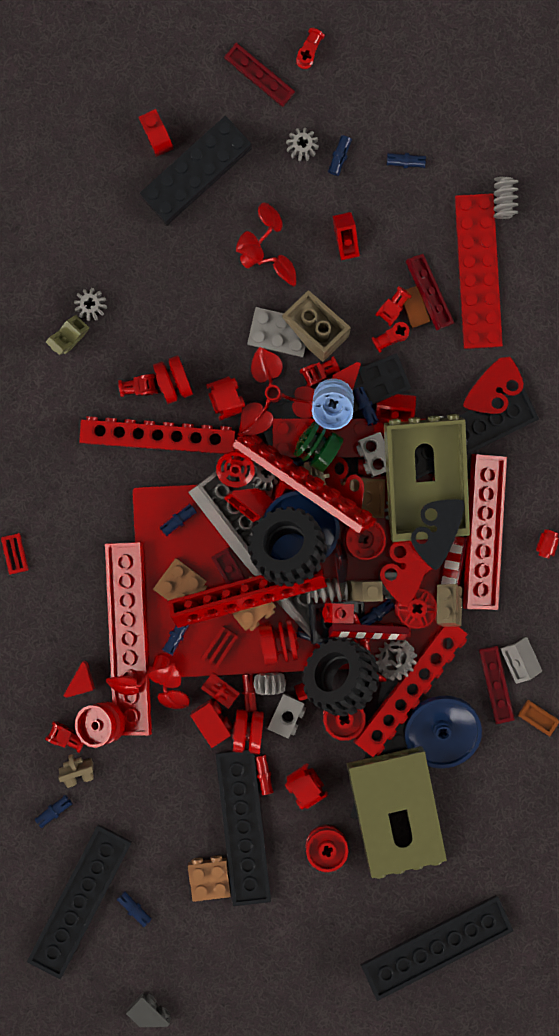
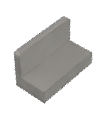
[501,637,542,684]

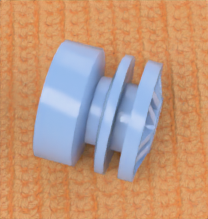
[312,378,354,430]

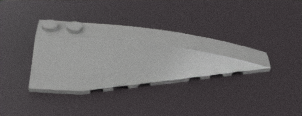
[188,457,314,638]

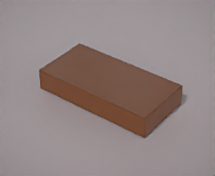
[401,286,430,328]
[518,700,559,737]

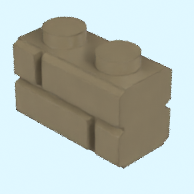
[437,584,462,627]

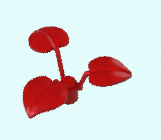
[236,202,296,287]
[241,347,315,435]
[106,655,190,709]

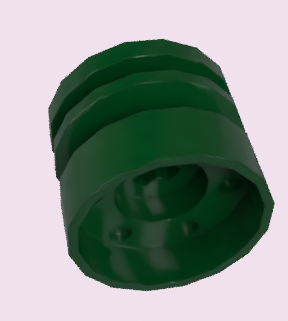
[293,421,344,472]

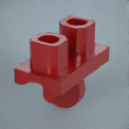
[201,672,240,709]

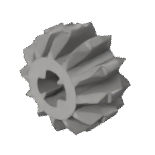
[286,128,319,161]
[74,288,107,321]
[246,461,278,491]
[254,672,286,695]

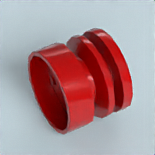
[341,522,386,560]
[394,588,437,629]
[258,620,299,666]

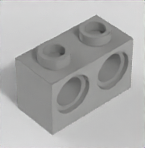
[356,432,386,478]

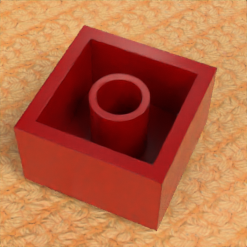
[190,699,233,748]

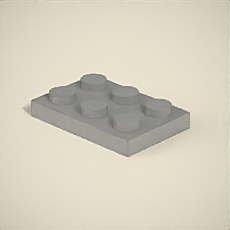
[247,307,306,358]

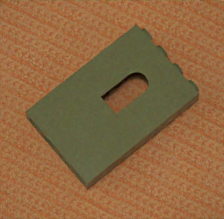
[384,414,470,542]
[347,746,447,879]

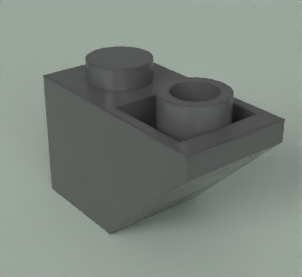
[126,992,171,1027]

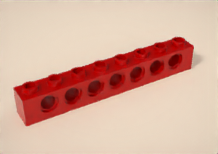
[79,416,235,454]
[168,563,327,628]
[354,626,468,757]

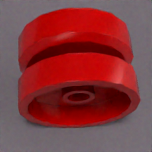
[153,355,193,404]
[75,701,125,748]
[232,709,264,754]
[323,709,366,741]
[305,825,349,872]

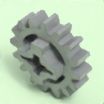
[375,640,417,681]

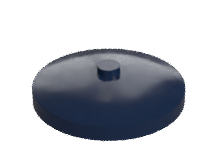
[263,490,340,560]
[404,696,482,768]

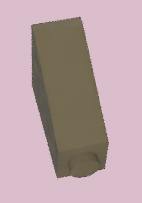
[341,580,383,602]

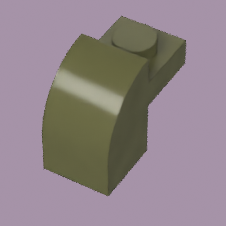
[46,315,90,355]

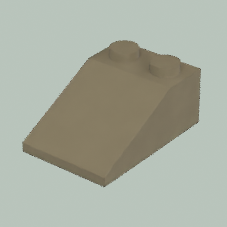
[282,290,351,362]

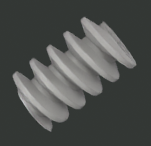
[493,177,518,219]
[307,578,348,604]

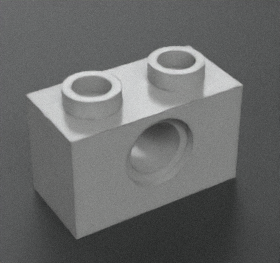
[268,693,306,739]

